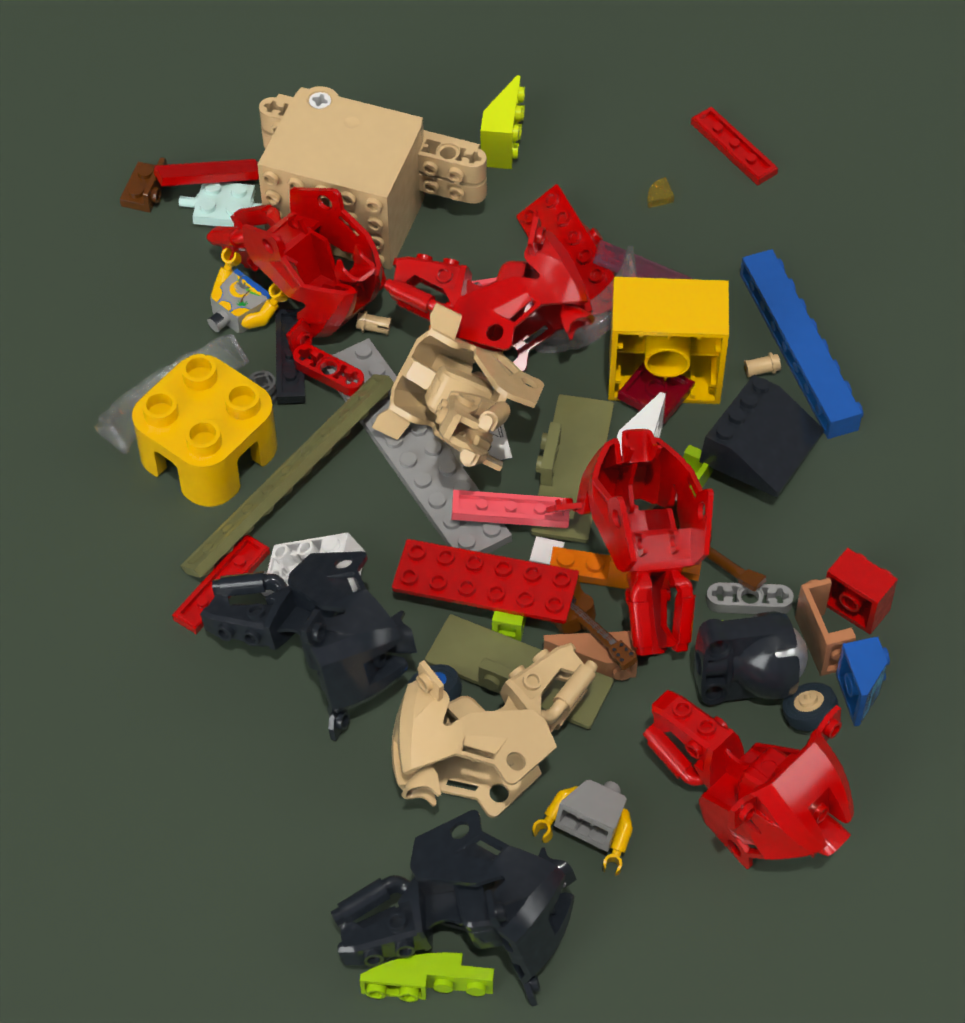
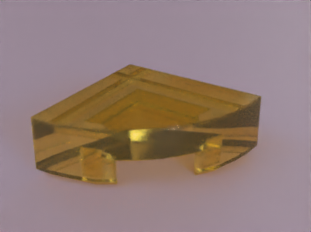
[647,177,674,208]

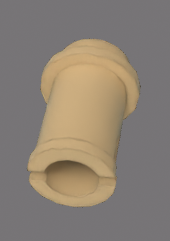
[356,311,392,335]
[744,352,781,378]

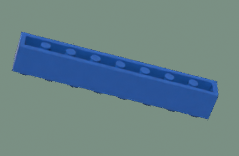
[740,249,864,439]

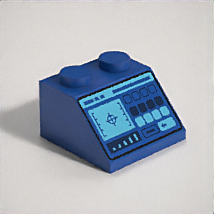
[836,637,890,726]

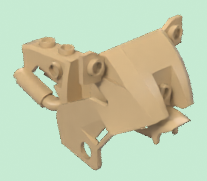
[372,302,544,471]
[391,643,598,818]

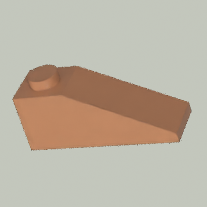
[543,631,638,680]

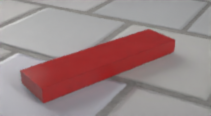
[691,106,778,186]
[154,159,259,187]
[172,535,270,635]

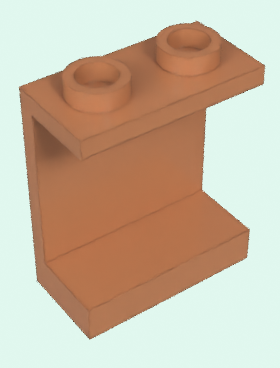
[795,578,856,676]

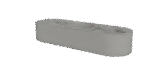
[706,582,794,614]

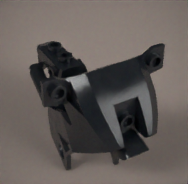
[200,551,417,741]
[331,810,577,1007]

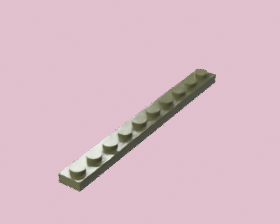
[180,374,394,578]

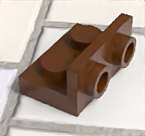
[120,157,167,213]

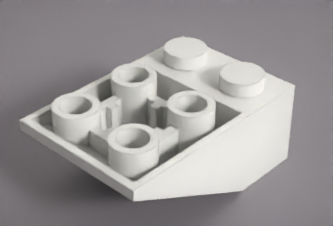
[262,533,365,596]

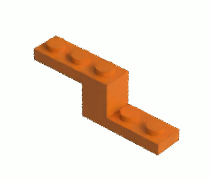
[550,546,701,589]

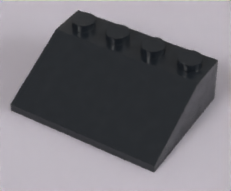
[699,375,825,497]

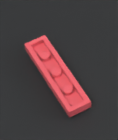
[451,490,569,528]

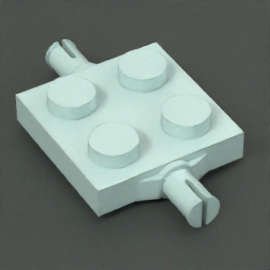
[179,182,262,227]

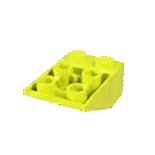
[480,75,525,169]

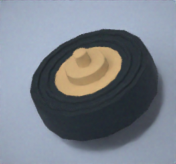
[783,682,838,731]

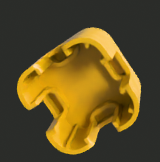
[132,354,277,507]

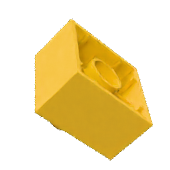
[608,277,729,404]

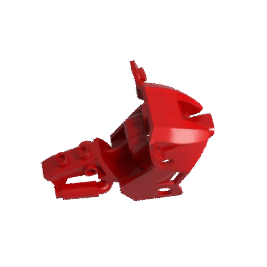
[207,187,387,355]
[384,216,595,372]
[546,429,714,656]
[643,690,854,869]

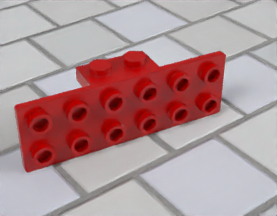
[516,184,618,331]
[392,539,579,624]

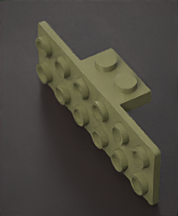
[531,394,614,543]
[425,614,614,729]

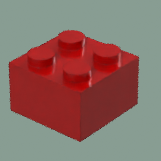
[826,547,898,634]

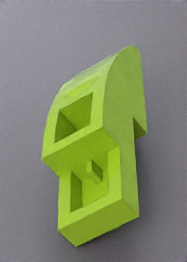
[360,952,494,1002]

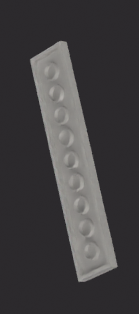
[322,338,512,553]

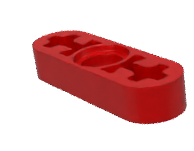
[293,344,365,396]

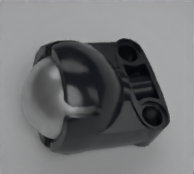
[694,611,808,705]

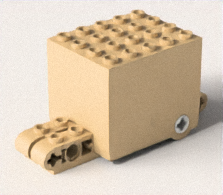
[257,86,487,270]

